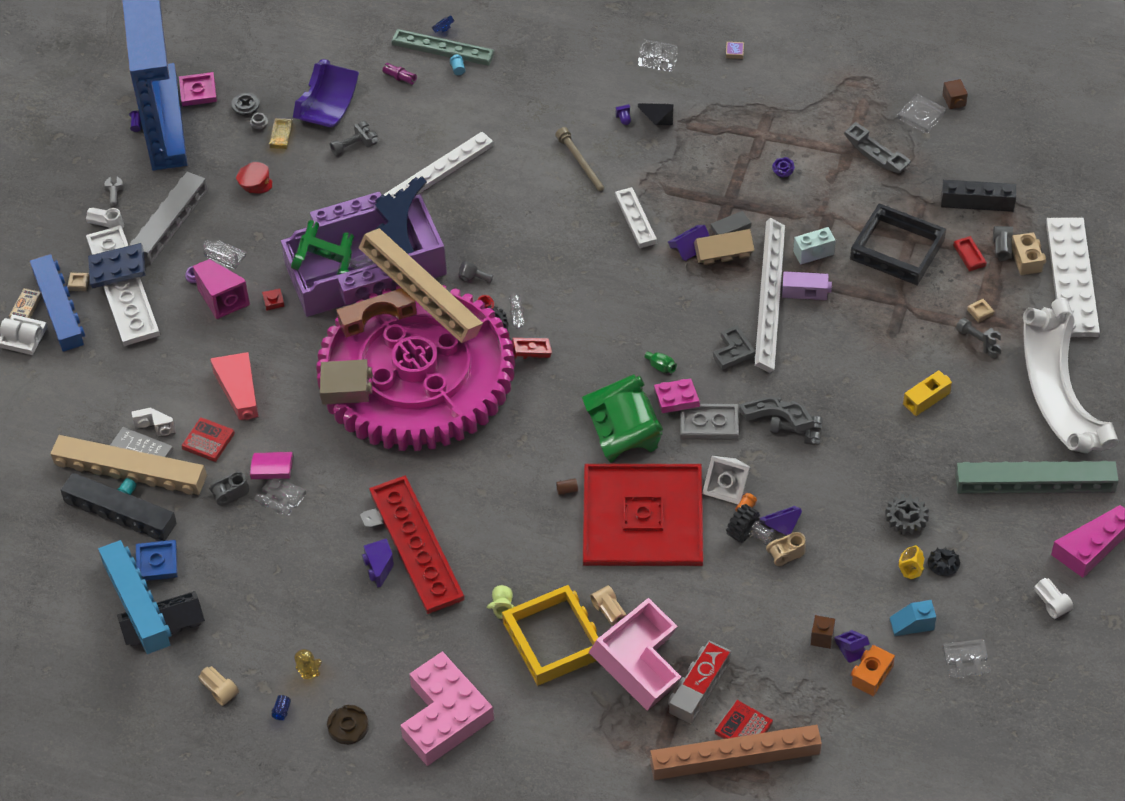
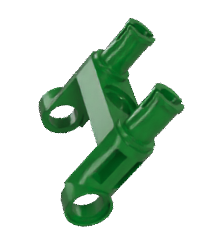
[291,220,354,275]

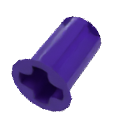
[129,111,141,132]

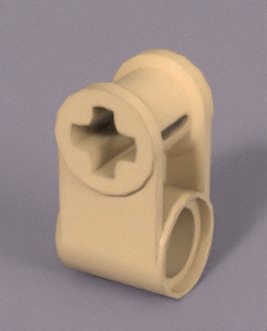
[766,532,805,566]

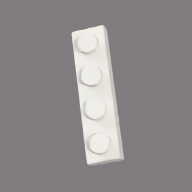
[615,187,657,248]

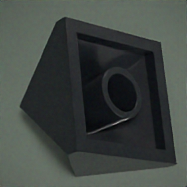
[638,103,674,125]

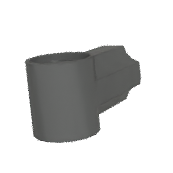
[993,226,1013,261]

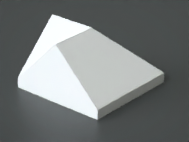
[702,456,750,504]

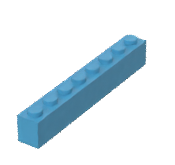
[98,540,172,654]

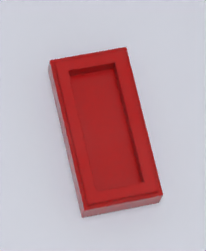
[953,236,987,272]

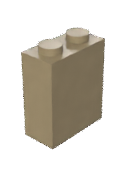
[320,359,373,405]

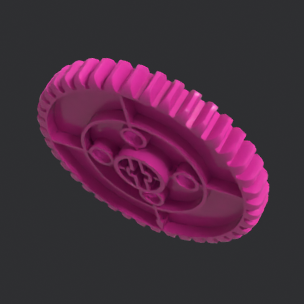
[316,285,515,451]

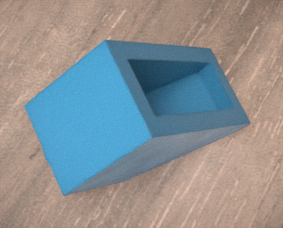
[890,600,936,636]

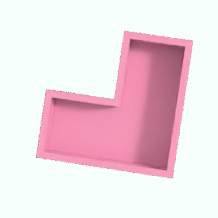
[589,598,681,711]
[400,651,494,766]

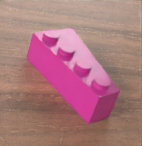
[1051,505,1125,578]

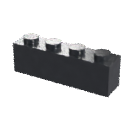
[941,179,1016,212]

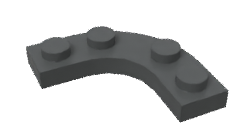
[739,397,814,432]

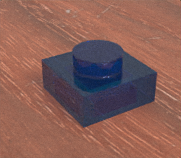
[432,16,455,33]

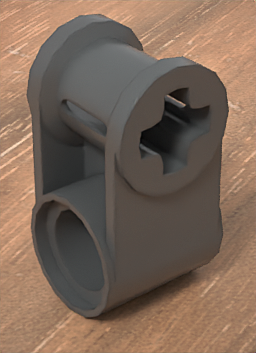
[209,472,249,505]

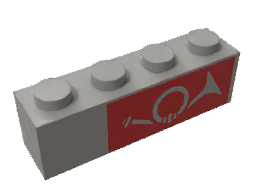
[668,640,731,724]

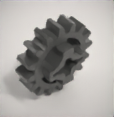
[885,494,929,535]

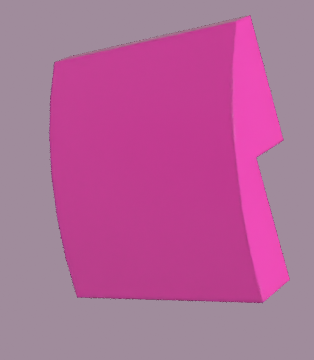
[250,452,293,479]

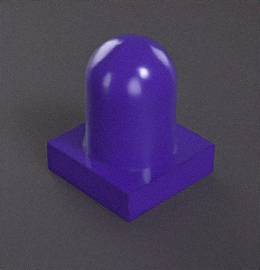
[615,104,631,125]

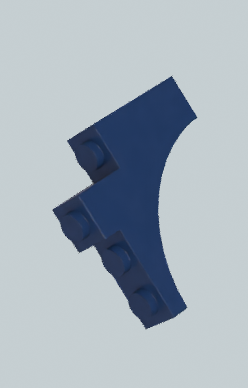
[374,176,427,254]

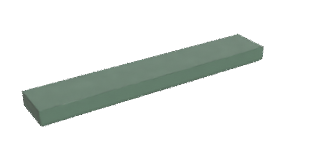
[392,29,494,66]

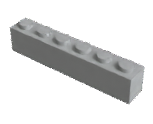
[130,172,208,265]

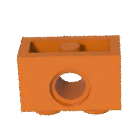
[851,645,895,697]

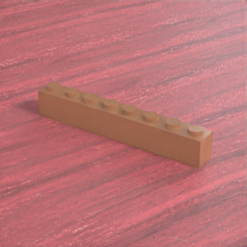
[650,725,822,780]

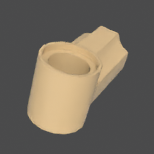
[590,585,627,626]
[198,666,239,706]

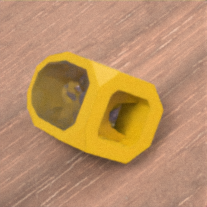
[899,545,925,579]

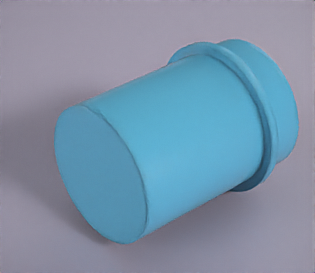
[450,55,465,75]

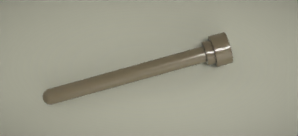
[555,127,604,191]

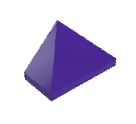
[759,506,802,536]

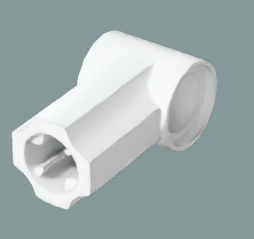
[86,208,124,229]
[1034,578,1073,619]

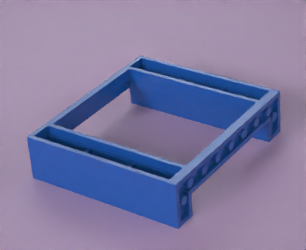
[122,0,188,171]

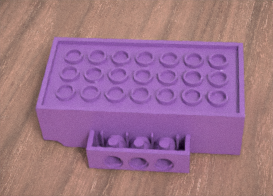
[281,192,447,317]

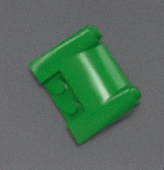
[582,374,663,463]

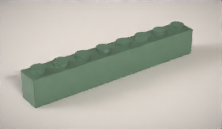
[955,461,1118,494]

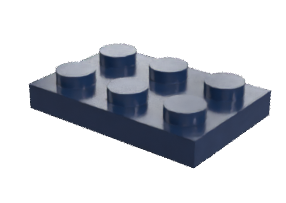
[88,243,146,289]

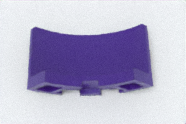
[293,62,359,127]

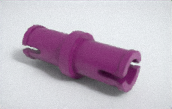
[382,63,417,85]

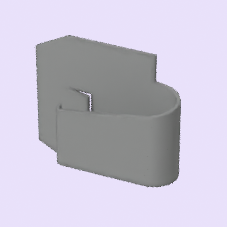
[360,508,384,527]

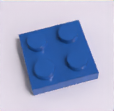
[136,540,178,581]

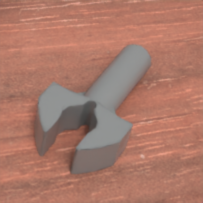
[104,177,124,206]

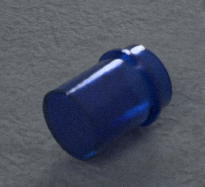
[271,695,291,720]

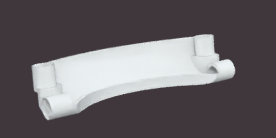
[1023,298,1119,453]

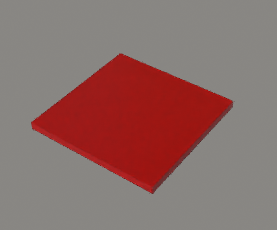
[583,464,703,566]

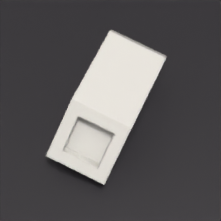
[132,408,176,437]

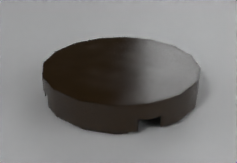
[327,705,369,745]

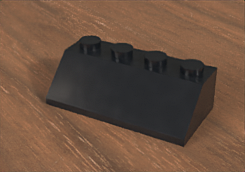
[117,591,205,646]

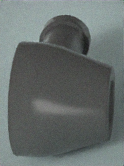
[459,261,494,283]

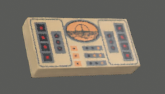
[9,288,42,318]

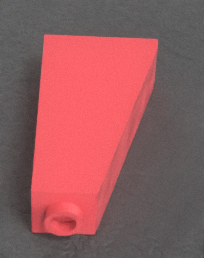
[211,352,258,420]

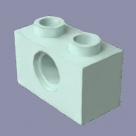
[793,227,836,265]

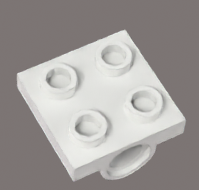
[0,314,48,355]

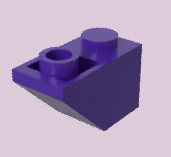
[362,539,394,588]

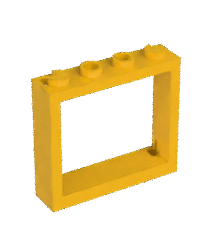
[502,585,599,686]

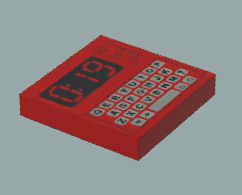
[181,417,235,462]
[715,700,773,739]

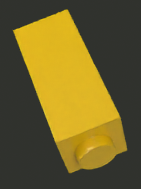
[903,370,952,416]

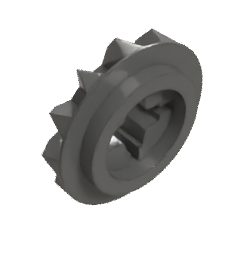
[232,93,260,116]

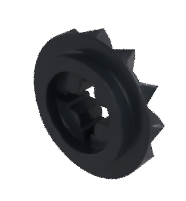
[928,547,960,576]

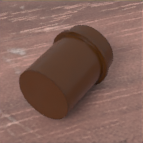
[556,478,578,495]

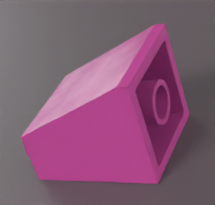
[193,259,250,319]

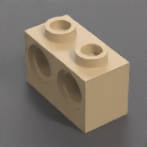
[1011,232,1046,275]

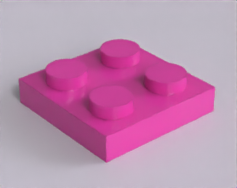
[179,72,217,106]
[654,379,700,413]

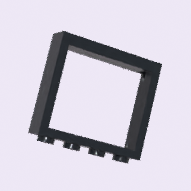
[850,203,946,286]

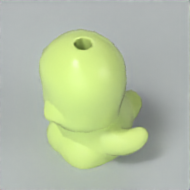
[487,585,515,619]

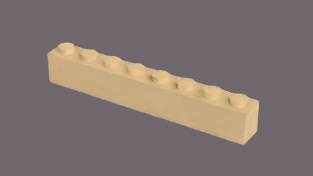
[359,228,483,343]
[51,435,207,495]

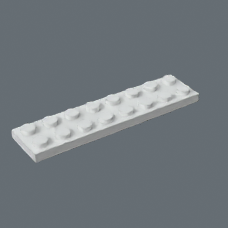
[1046,218,1100,337]
[86,225,160,346]

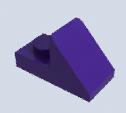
[834,630,870,663]

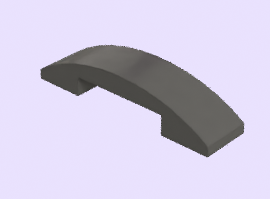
[844,122,911,173]

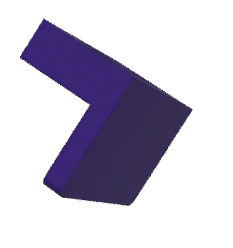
[668,225,710,260]

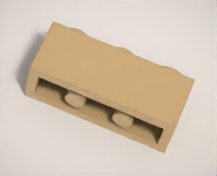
[694,229,754,265]

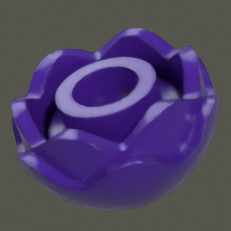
[772,157,795,178]

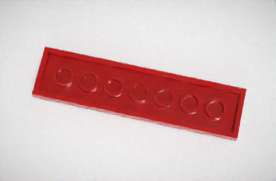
[369,475,465,614]

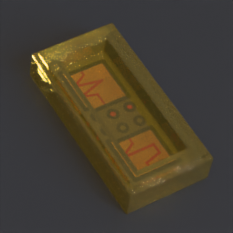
[269,118,293,149]

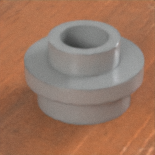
[250,113,268,129]

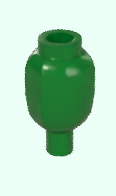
[644,351,677,374]

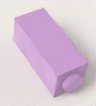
[782,272,832,300]

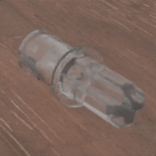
[509,294,524,329]

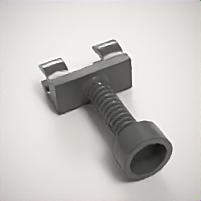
[329,121,379,156]
[956,318,1001,358]
[770,415,823,445]

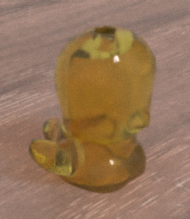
[294,649,322,679]

